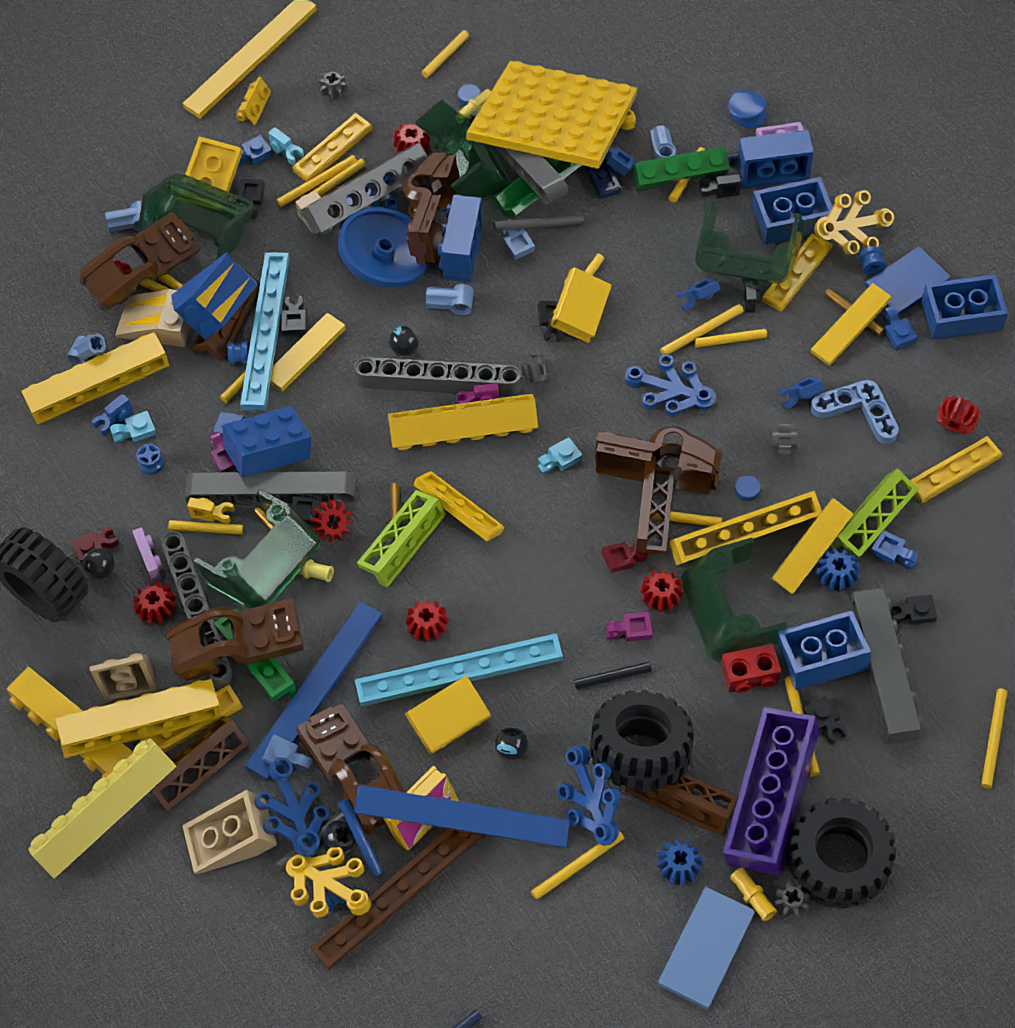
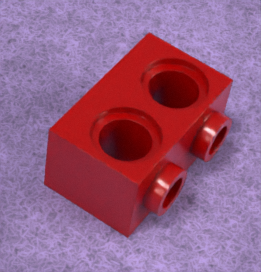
[721,644,781,693]

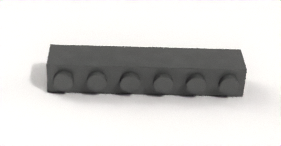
[850,588,923,744]

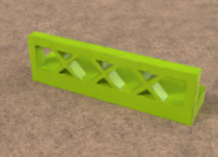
[830,468,919,559]
[357,490,446,588]

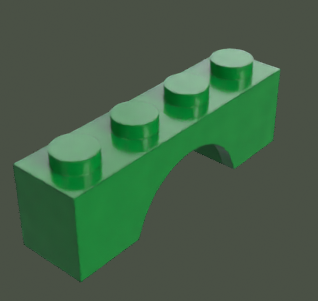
[632,147,730,191]

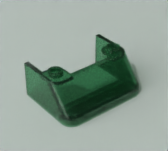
[415,99,511,198]
[138,173,254,260]
[695,199,805,284]
[194,489,320,609]
[681,538,787,661]

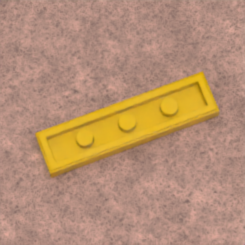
[292,113,372,182]
[762,233,832,313]
[811,283,891,366]
[270,313,346,392]
[910,436,1002,504]
[413,471,504,542]
[771,498,853,594]
[139,685,243,753]

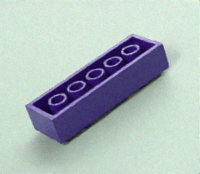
[723,707,819,876]

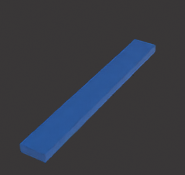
[245,602,383,781]
[354,785,569,848]

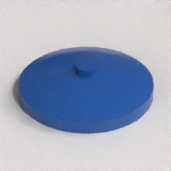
[338,207,429,288]

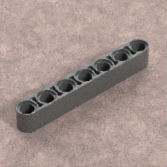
[471,110,569,204]
[355,357,521,396]
[185,471,356,505]
[161,531,234,690]

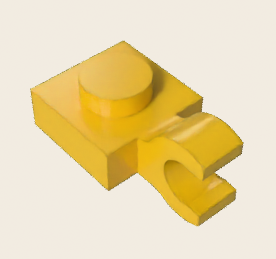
[187,498,235,524]

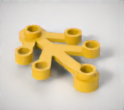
[814,190,894,255]
[286,847,371,918]

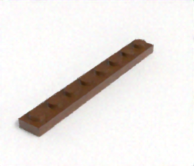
[310,829,485,970]

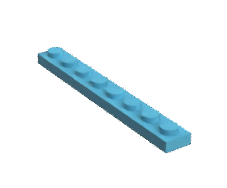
[240,253,290,411]
[355,633,563,707]

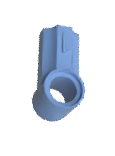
[650,125,676,159]
[105,201,153,232]
[426,284,474,316]
[66,333,107,365]

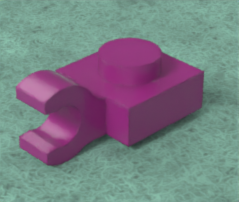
[457,383,500,404]
[210,431,237,472]
[606,612,653,642]

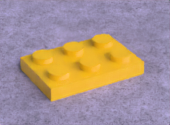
[177,136,243,214]

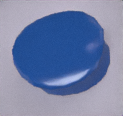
[728,90,767,128]

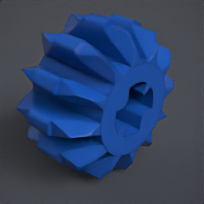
[816,548,860,592]
[657,838,703,887]

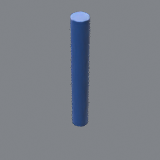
[338,799,383,877]

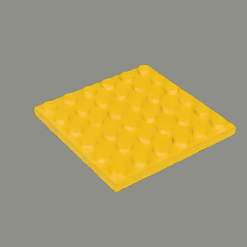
[467,61,637,169]

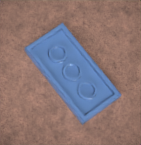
[657,886,755,1010]

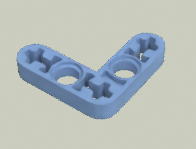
[811,380,899,444]

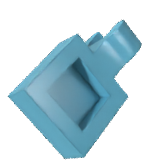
[268,127,304,165]
[110,411,156,443]
[538,438,583,474]

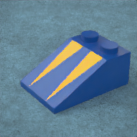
[171,253,257,340]

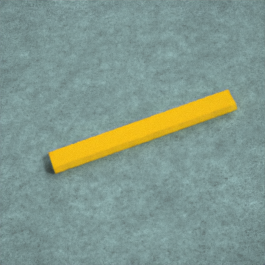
[183,0,317,119]

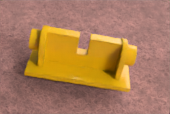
[236,76,271,125]

